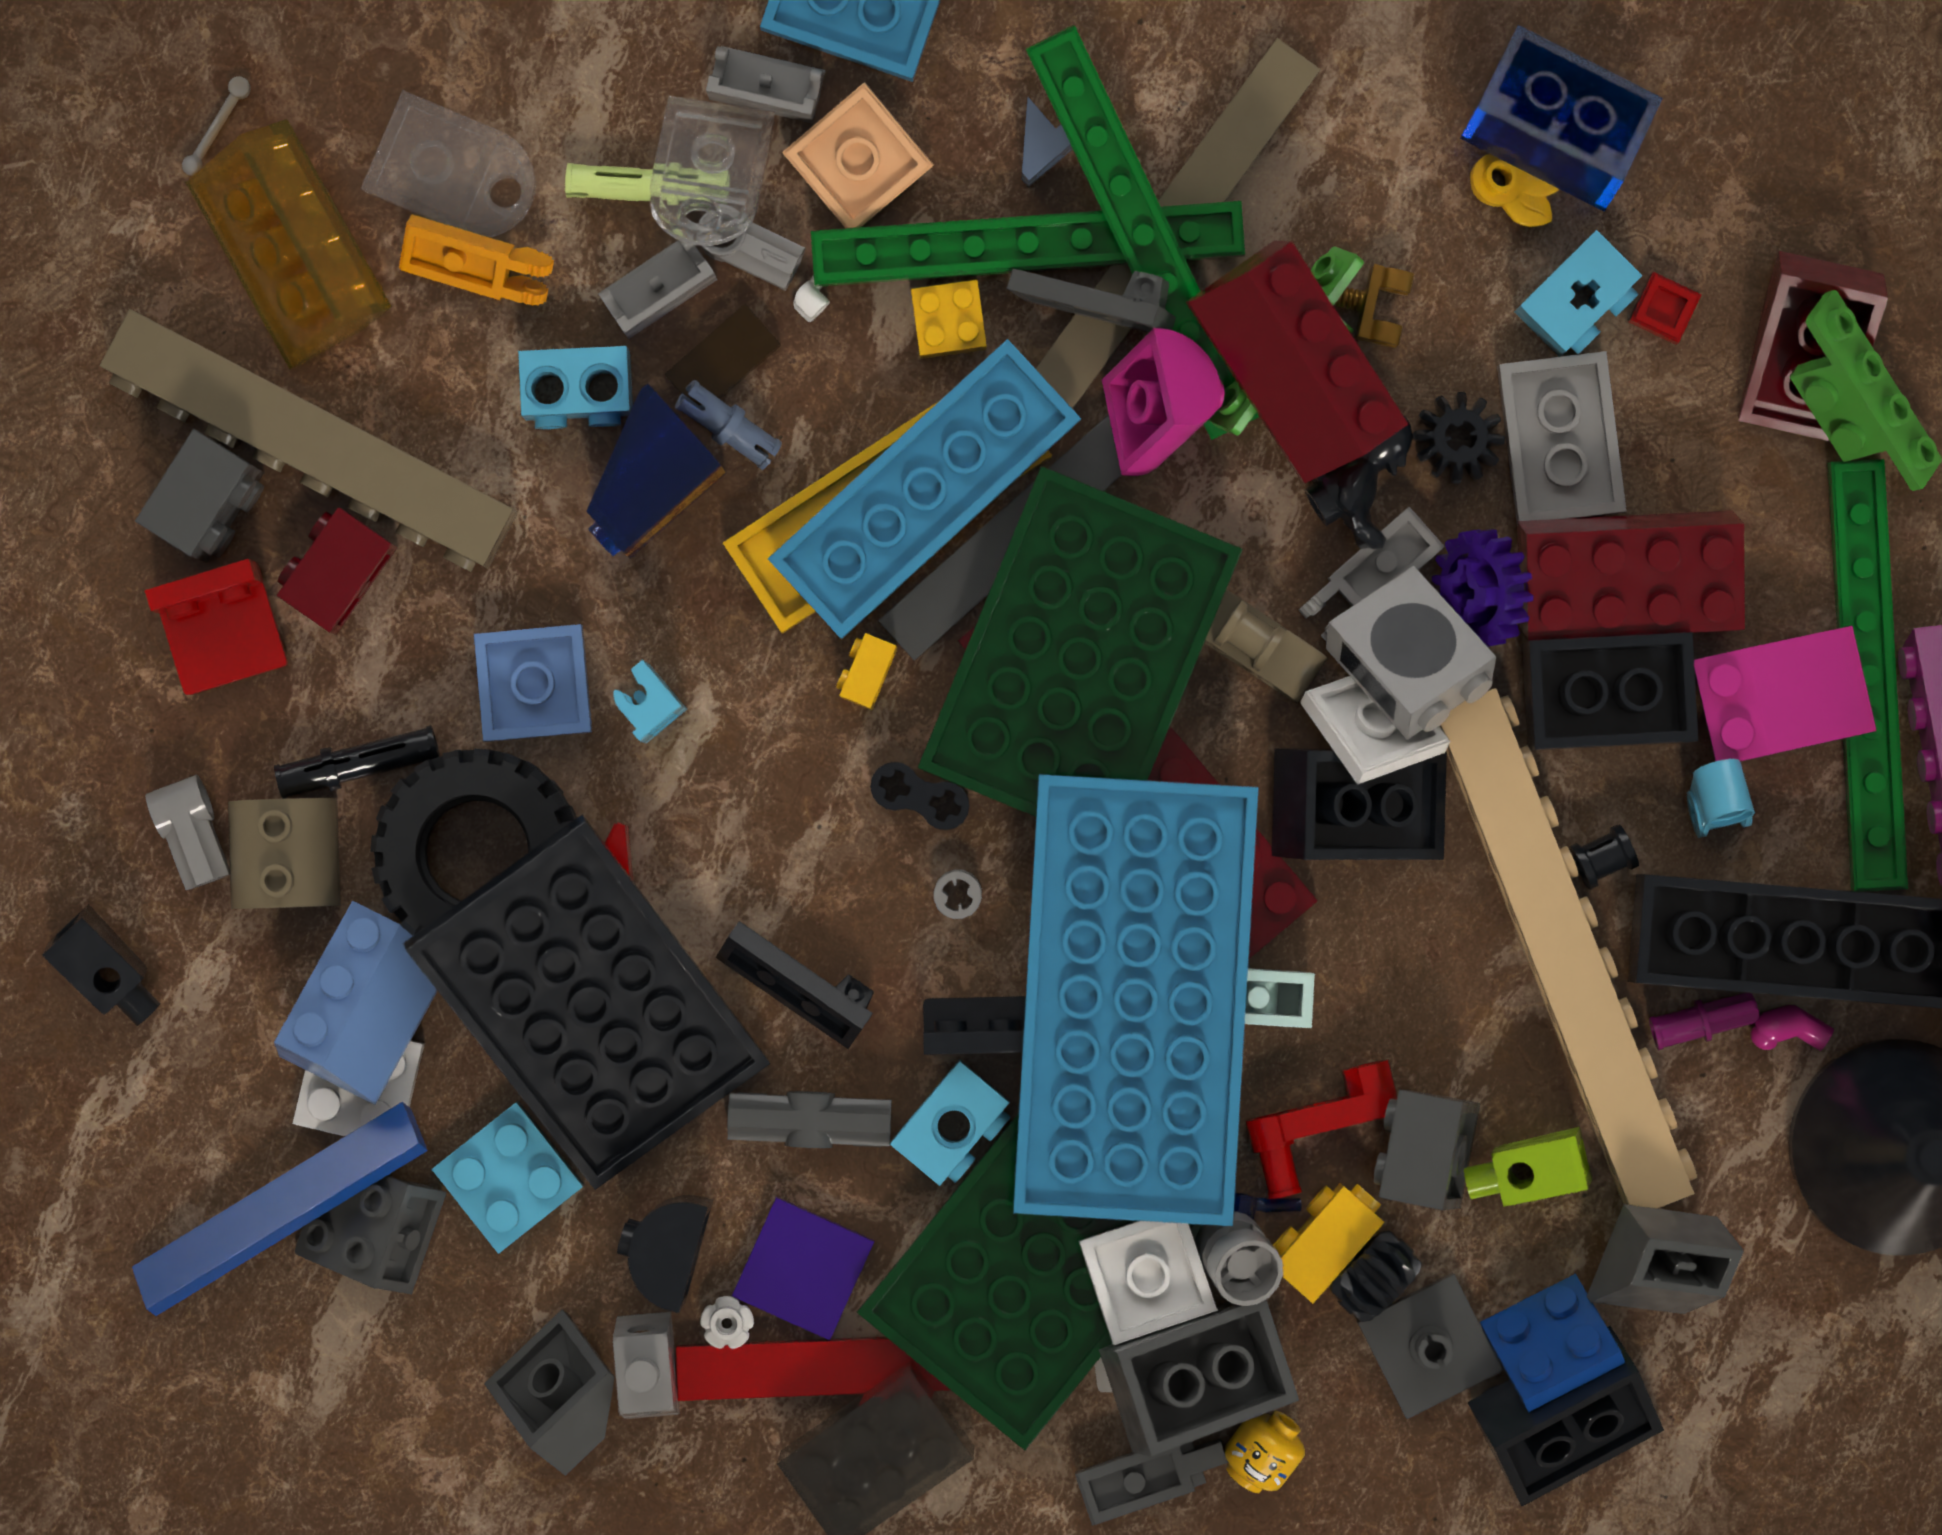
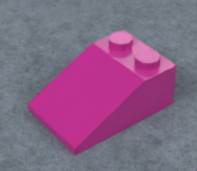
[1694,626,1877,762]

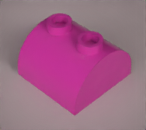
[1102,328,1225,476]

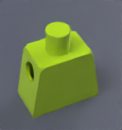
[1464,1127,1592,1206]

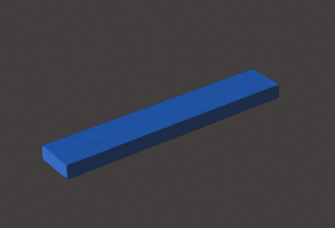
[132,1102,428,1316]

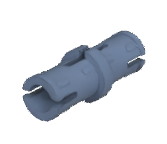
[675,380,782,470]

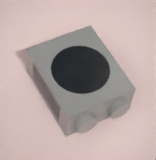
[1326,566,1496,740]

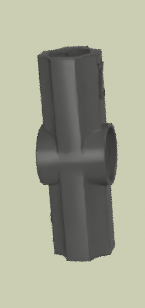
[727,1091,892,1148]

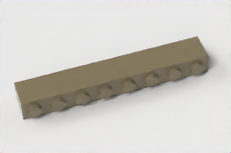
[100,309,518,572]

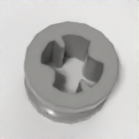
[934,869,982,919]

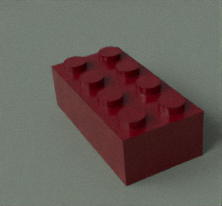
[1517,511,1745,641]

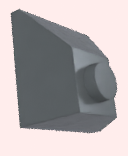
[484,1309,615,1476]

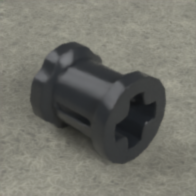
[1569,824,1639,890]

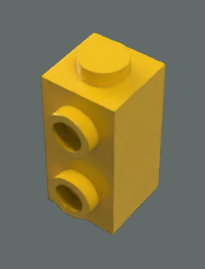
[1273,1183,1385,1303]

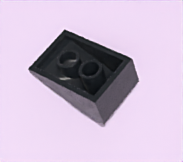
[1272,748,1447,860]

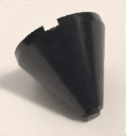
[1789,1039,1942,1255]

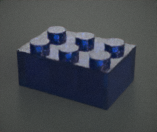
[1460,25,1663,212]

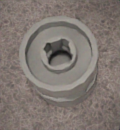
[1195,1211,1283,1306]

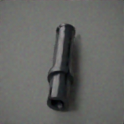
[274,725,440,799]

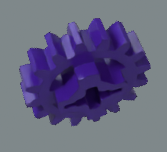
[1431,529,1534,647]

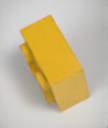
[911,280,987,359]
[836,633,898,710]

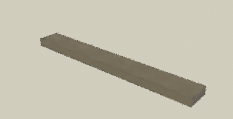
[1035,38,1321,409]

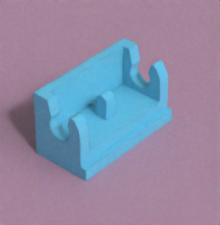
[614,660,687,744]

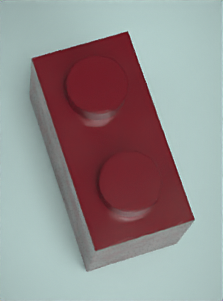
[276,507,398,635]

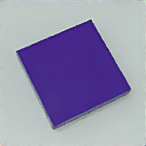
[732,1197,875,1341]

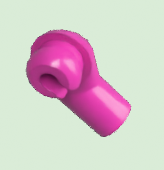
[1750,1005,1834,1051]

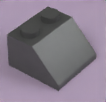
[1374,1090,1481,1210]

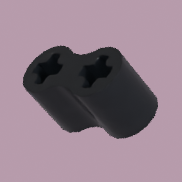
[870,762,970,831]

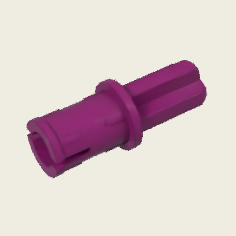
[1649,992,1759,1051]

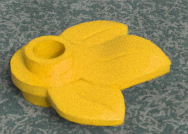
[1470,120,1574,227]

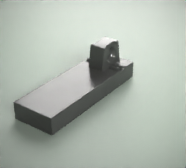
[1007,268,1176,333]

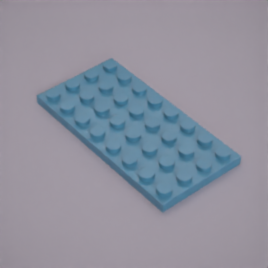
[1013,775,1258,1226]

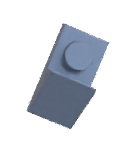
[1021,97,1073,188]

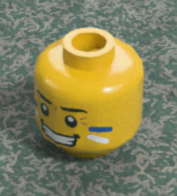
[1224,1411,1305,1493]

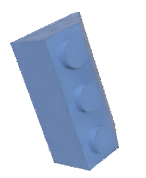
[274,901,437,1105]

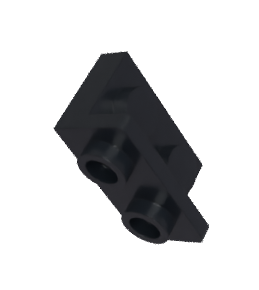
[923,996,1026,1055]

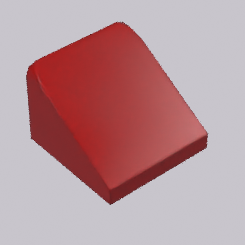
[605,822,633,880]

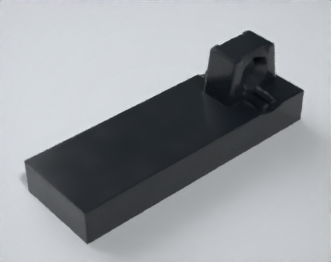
[715,921,874,1049]

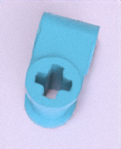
[1687,759,1755,838]

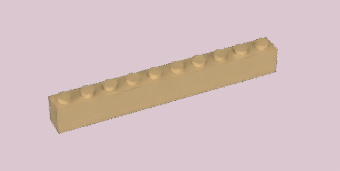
[1440,688,1697,1209]

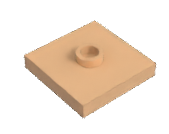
[782,82,934,228]

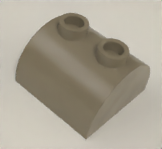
[228,798,341,909]

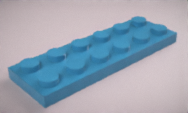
[768,339,1081,640]

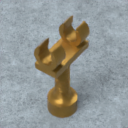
[1335,264,1414,348]

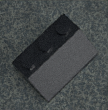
[1467,1325,1664,1506]

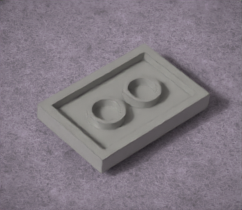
[1497,351,1627,526]

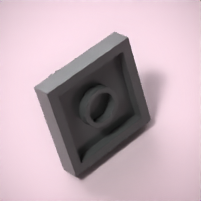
[1357,1273,1503,1419]

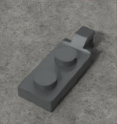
[1075,1438,1228,1525]

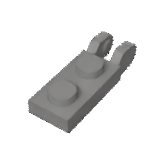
[1298,507,1445,642]

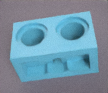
[518,346,633,429]

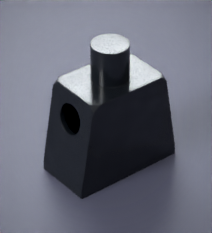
[42,904,161,1026]

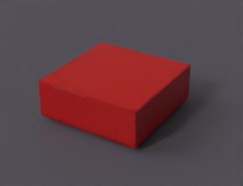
[1628,272,1702,345]

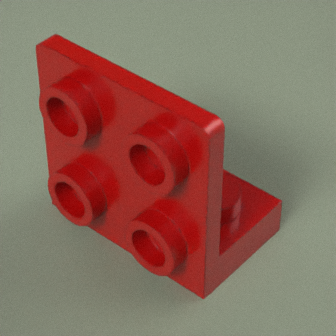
[144,558,288,695]

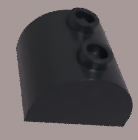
[617,1195,713,1313]

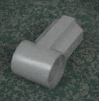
[697,207,806,291]
[145,774,230,890]

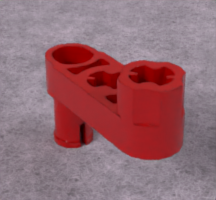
[1245,1059,1398,1200]

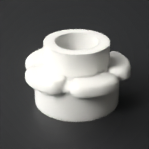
[700,1296,754,1349]

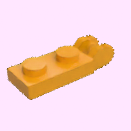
[399,214,554,306]

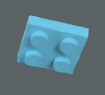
[432,1101,585,1254]

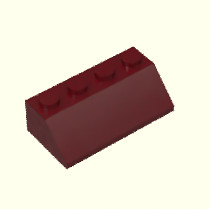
[1186,241,1408,483]

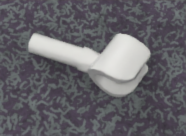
[793,275,830,322]

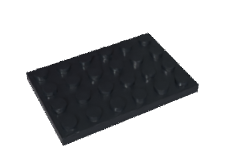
[403,814,770,1190]

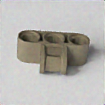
[1205,589,1328,703]

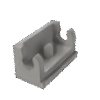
[706,46,825,124]
[598,234,717,339]

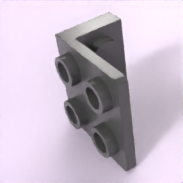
[295,1175,447,1294]

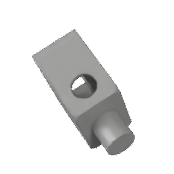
[613,1312,680,1419]

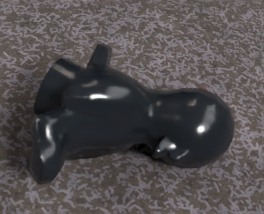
[1304,414,1413,549]

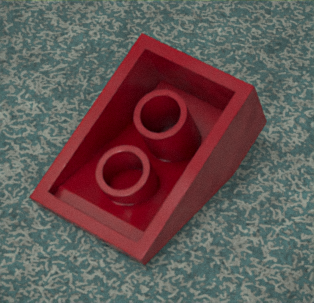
[1738,251,1888,441]

